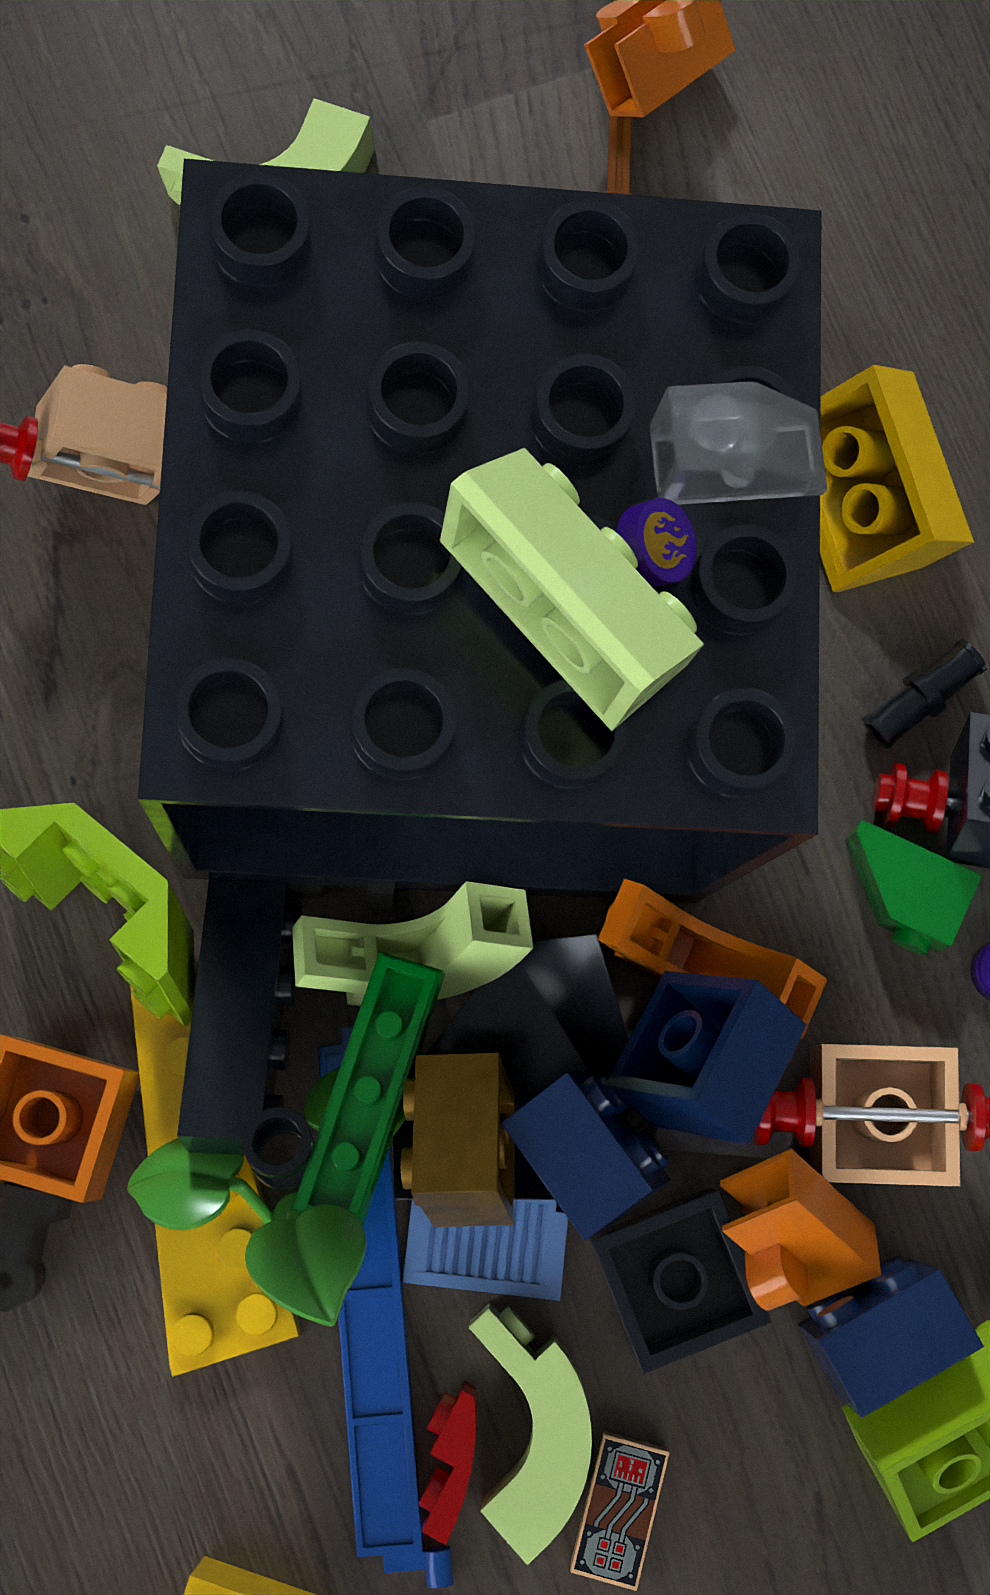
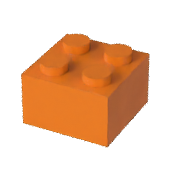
[0,1034,140,1203]

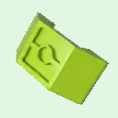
[0,803,195,1027]

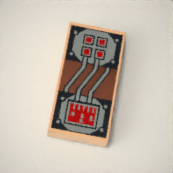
[570,1430,670,1591]

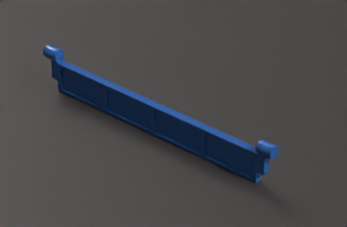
[318,1027,454,1588]

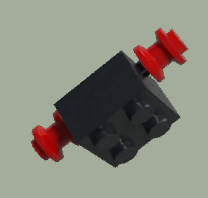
[872,712,990,869]

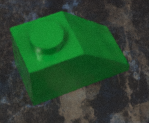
[846,820,983,956]

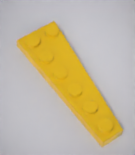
[130,957,302,1377]

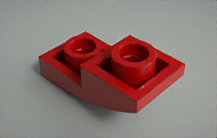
[418,1381,478,1545]

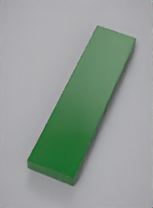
[292,951,445,1225]

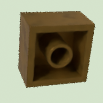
[401,1053,515,1227]

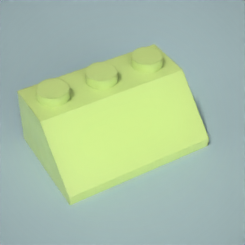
[440,448,704,731]

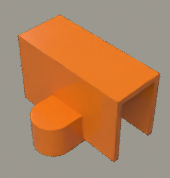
[584,0,736,117]
[720,1149,881,1311]

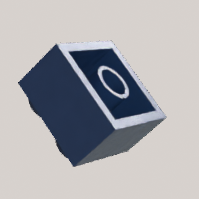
[605,971,807,1145]
[501,1071,672,1241]
[797,1256,984,1418]

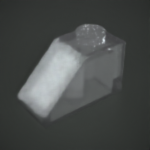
[650,381,827,505]

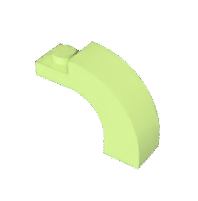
[157,98,375,205]
[292,881,533,1006]
[469,1302,592,1565]

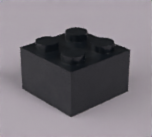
[590,1187,772,1374]

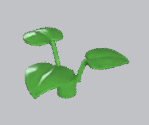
[127,1067,414,1327]

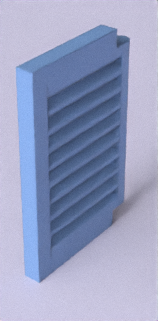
[402,1200,568,1301]

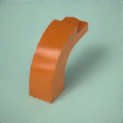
[597,879,828,1039]

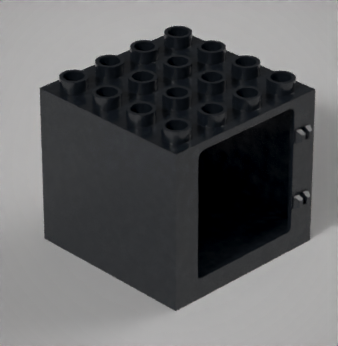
[138,158,822,903]

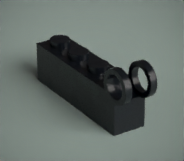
[177,879,315,1190]

